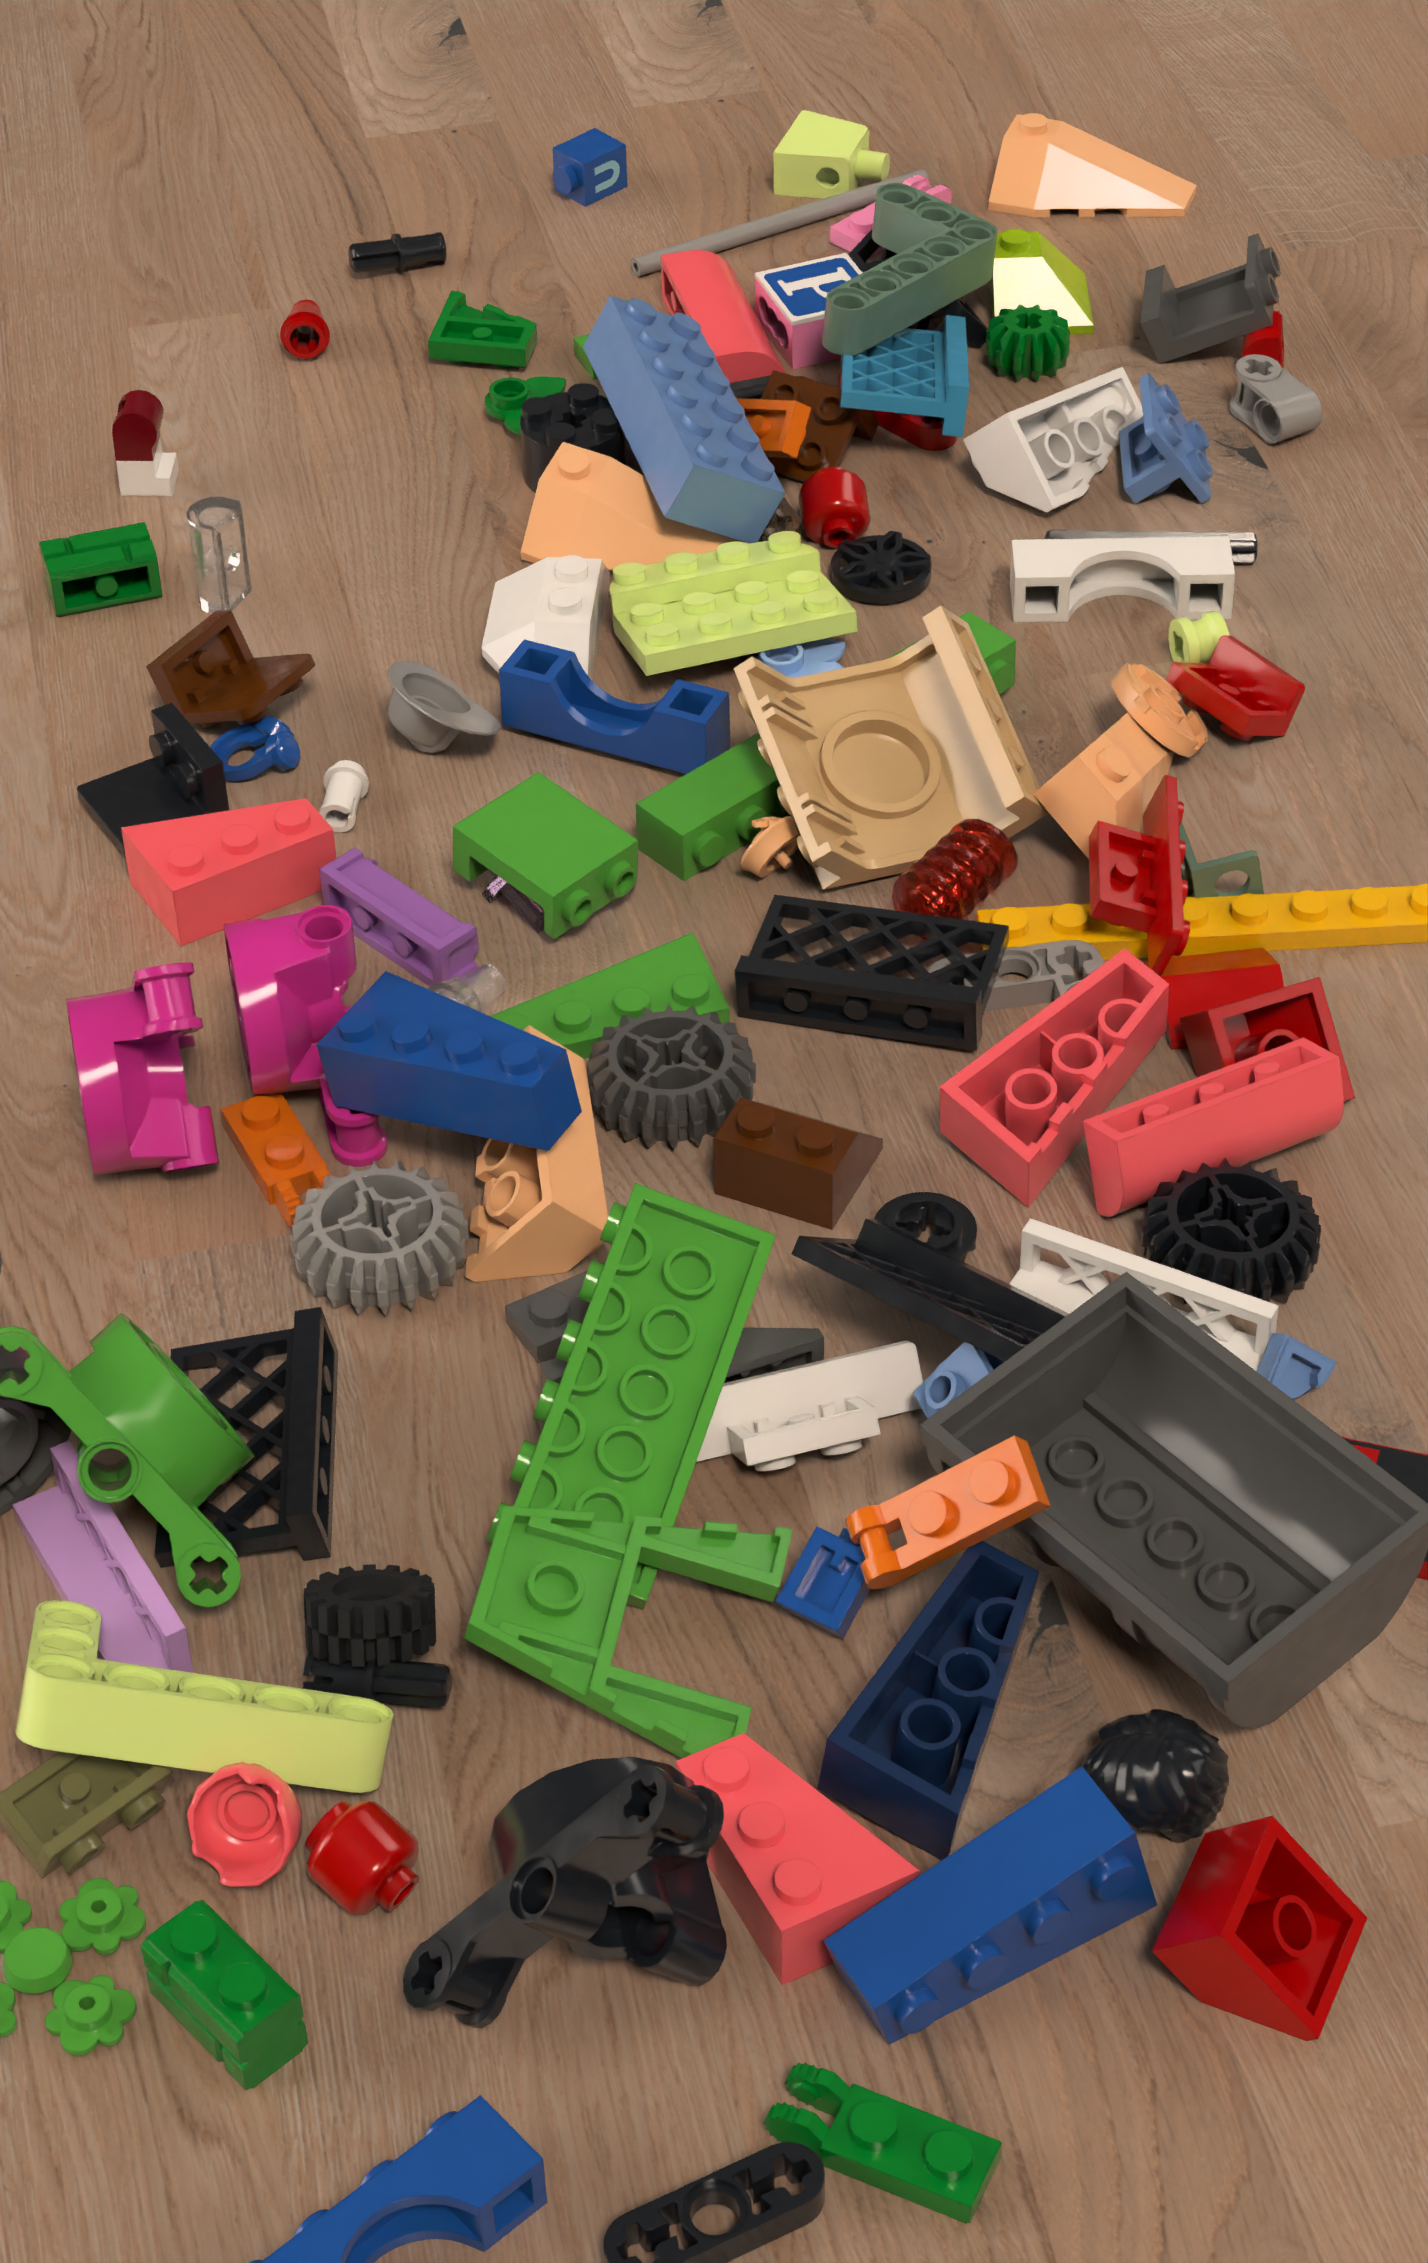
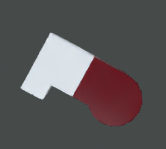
[112,390,179,496]

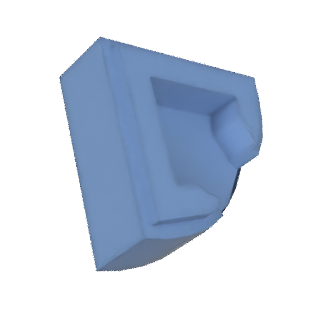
[1257,1333,1337,1399]

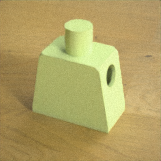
[773,110,890,199]

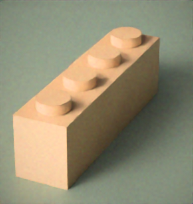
[465,1025,608,1282]

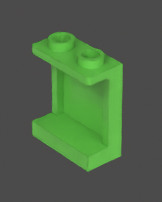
[453,772,638,939]

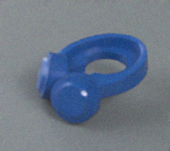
[210,716,300,782]

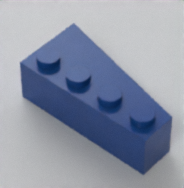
[316,971,582,1151]
[824,1766,1157,2045]

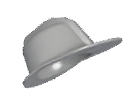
[388,661,500,753]

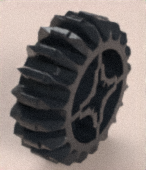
[1141,1158,1321,1304]

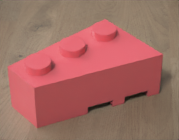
[121,798,337,946]

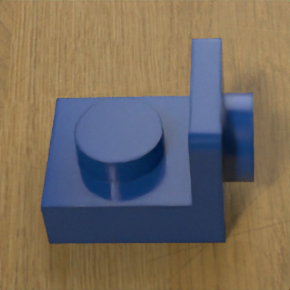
[776,1526,870,1639]

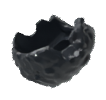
[1082,1709,1229,1843]

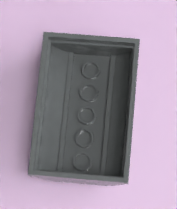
[920,1272,1428,1728]

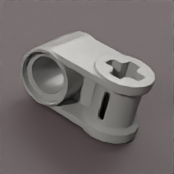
[1229,354,1322,444]

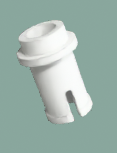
[319,760,369,833]

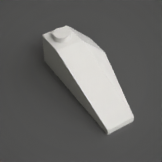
[963,367,1143,513]

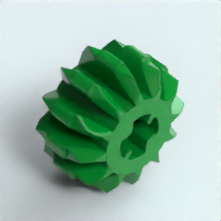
[986,304,1070,381]

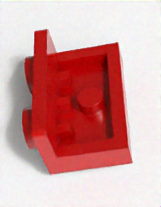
[1166,635,1305,741]

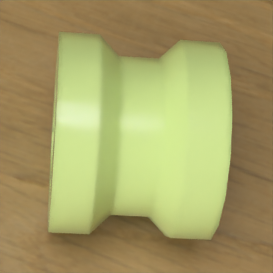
[1168,611,1230,663]

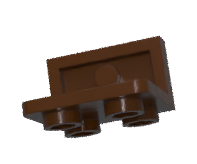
[761,370,879,483]
[146,609,315,728]

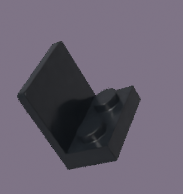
[77,703,229,855]

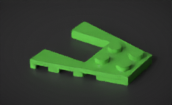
[464,1505,793,1758]

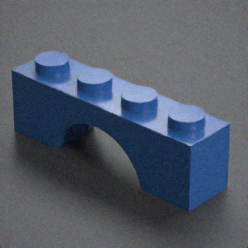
[499,639,730,775]
[250,2095,547,2263]

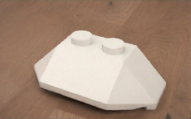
[482,555,610,680]

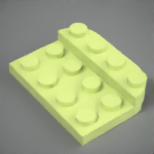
[609,531,858,676]

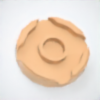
[1111,663,1208,758]

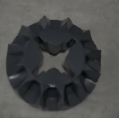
[874,1192,977,1262]

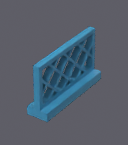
[840,315,969,437]

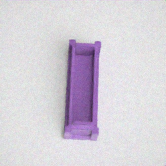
[319,847,479,996]

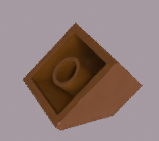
[713,1098,883,1230]

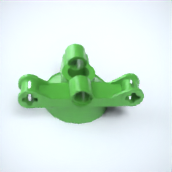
[0,1313,255,1607]

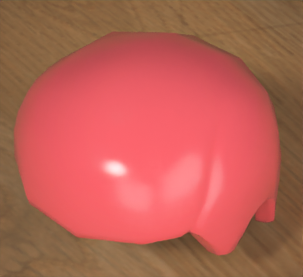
[187,1762,302,1887]

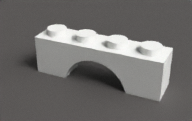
[1010,536,1235,623]

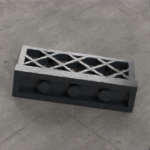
[735,895,1009,1051]
[792,1218,1069,1361]
[155,1307,338,1568]

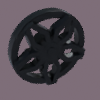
[831,531,932,604]

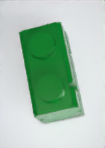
[39,522,163,618]
[140,1900,308,2090]

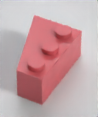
[676,1733,920,1985]

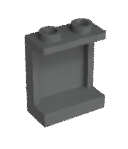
[1140,233,1281,364]

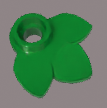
[485,376,566,435]

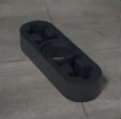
[603,2142,825,2263]

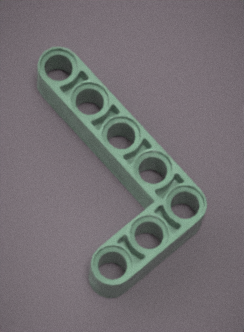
[822,183,998,355]

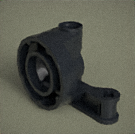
[403,1757,727,2028]

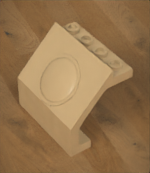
[733,606,1049,890]

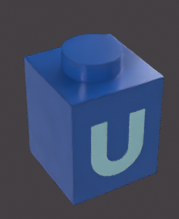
[552,128,628,207]

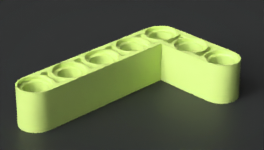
[15,1600,394,1793]

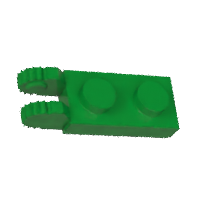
[764,2062,1002,2224]

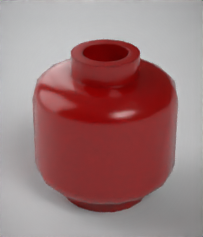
[798,467,871,548]
[305,1801,419,1915]

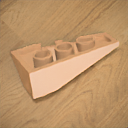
[988,113,1197,218]
[520,442,750,570]
[1033,712,1175,859]

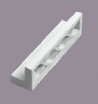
[1010,1218,1279,1372]

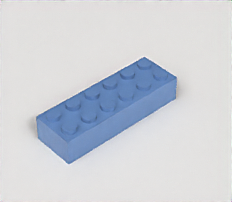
[583,295,786,543]

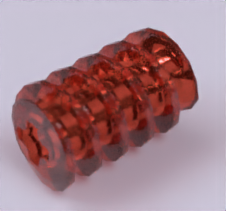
[892,819,1018,940]

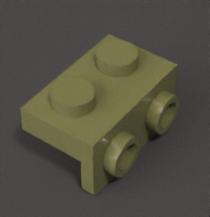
[0,1751,173,1879]

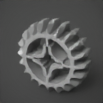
[290,1160,469,1316]

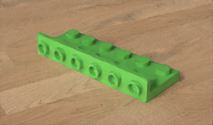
[486,1183,776,1610]

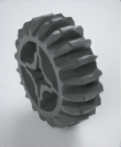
[586,1003,756,1150]

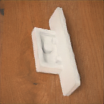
[696,1340,923,1471]

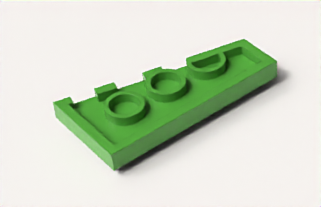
[491,933,730,1059]

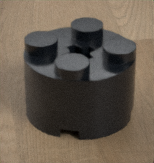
[520,383,626,493]

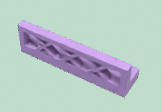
[12,1440,194,1673]

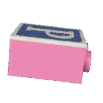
[755,253,862,369]

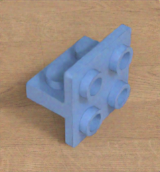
[1119,373,1213,504]

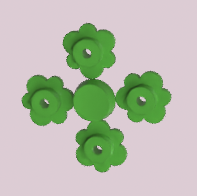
[0,1878,146,2056]

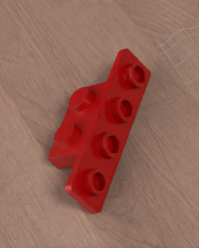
[1089,775,1190,975]

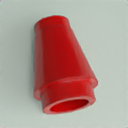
[280,299,330,359]

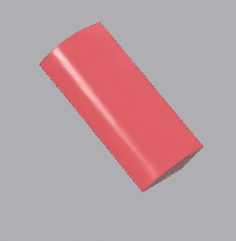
[661,250,786,383]
[1083,1037,1344,1217]

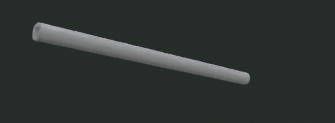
[631,168,928,277]

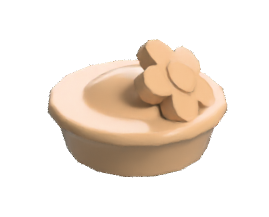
[740,816,801,878]

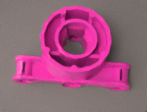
[223,905,388,1167]
[66,962,219,1176]

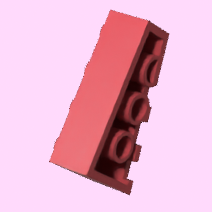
[940,948,1169,1208]

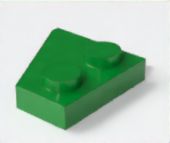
[428,291,537,368]

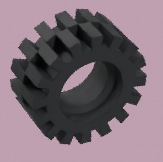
[304,1564,436,1667]

